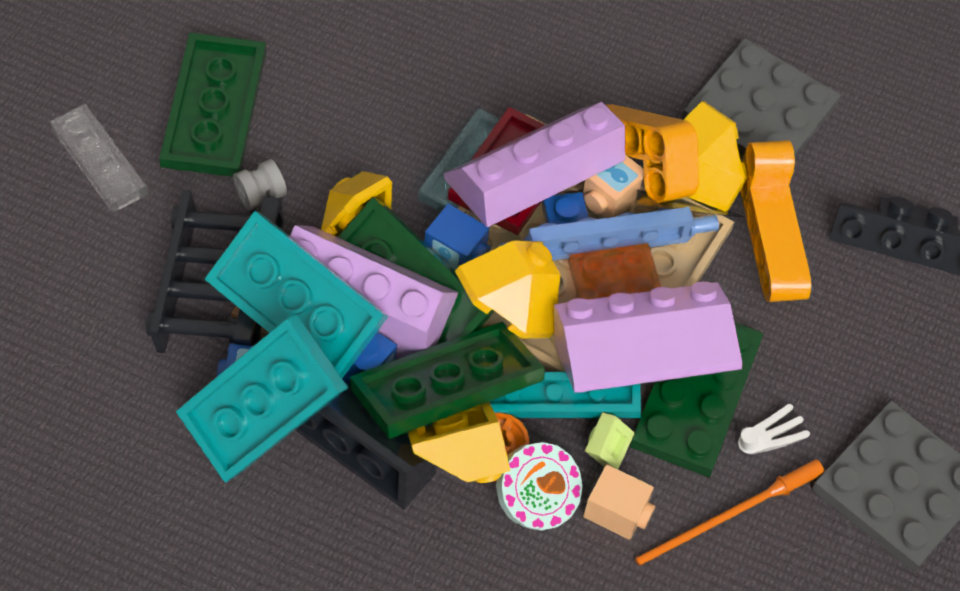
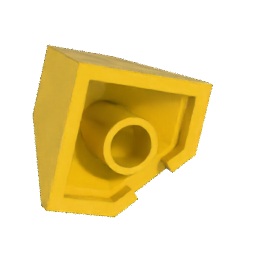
[684,101,748,211]
[321,171,392,237]
[455,240,561,339]
[408,402,511,483]

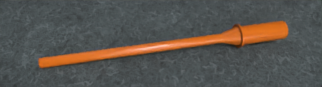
[635,459,824,566]

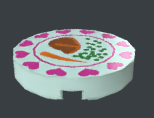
[496,442,583,530]

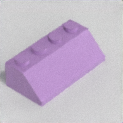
[444,102,625,227]
[290,225,459,359]
[554,282,742,393]

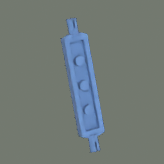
[500,207,719,261]

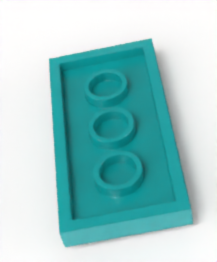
[205,211,389,378]
[176,314,348,483]

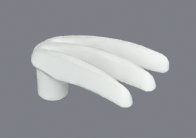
[738,404,810,454]

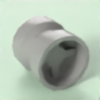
[233,159,287,211]

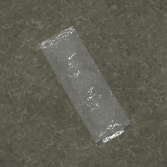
[50,104,148,213]

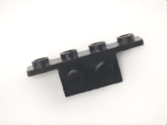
[830,196,960,275]

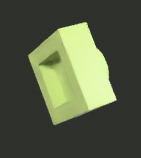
[585,412,635,469]

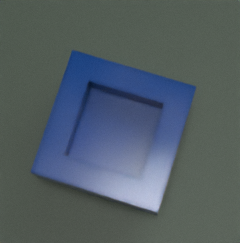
[541,192,589,225]

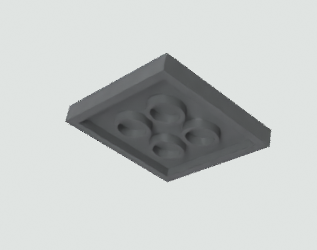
[682,38,841,158]
[812,401,960,573]

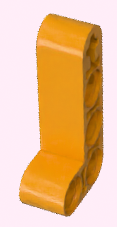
[605,104,699,203]
[740,140,811,302]

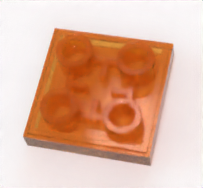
[568,243,662,300]

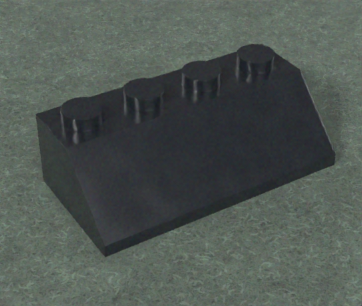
[295,388,437,510]

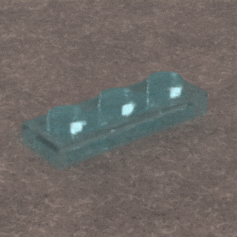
[418,108,500,211]

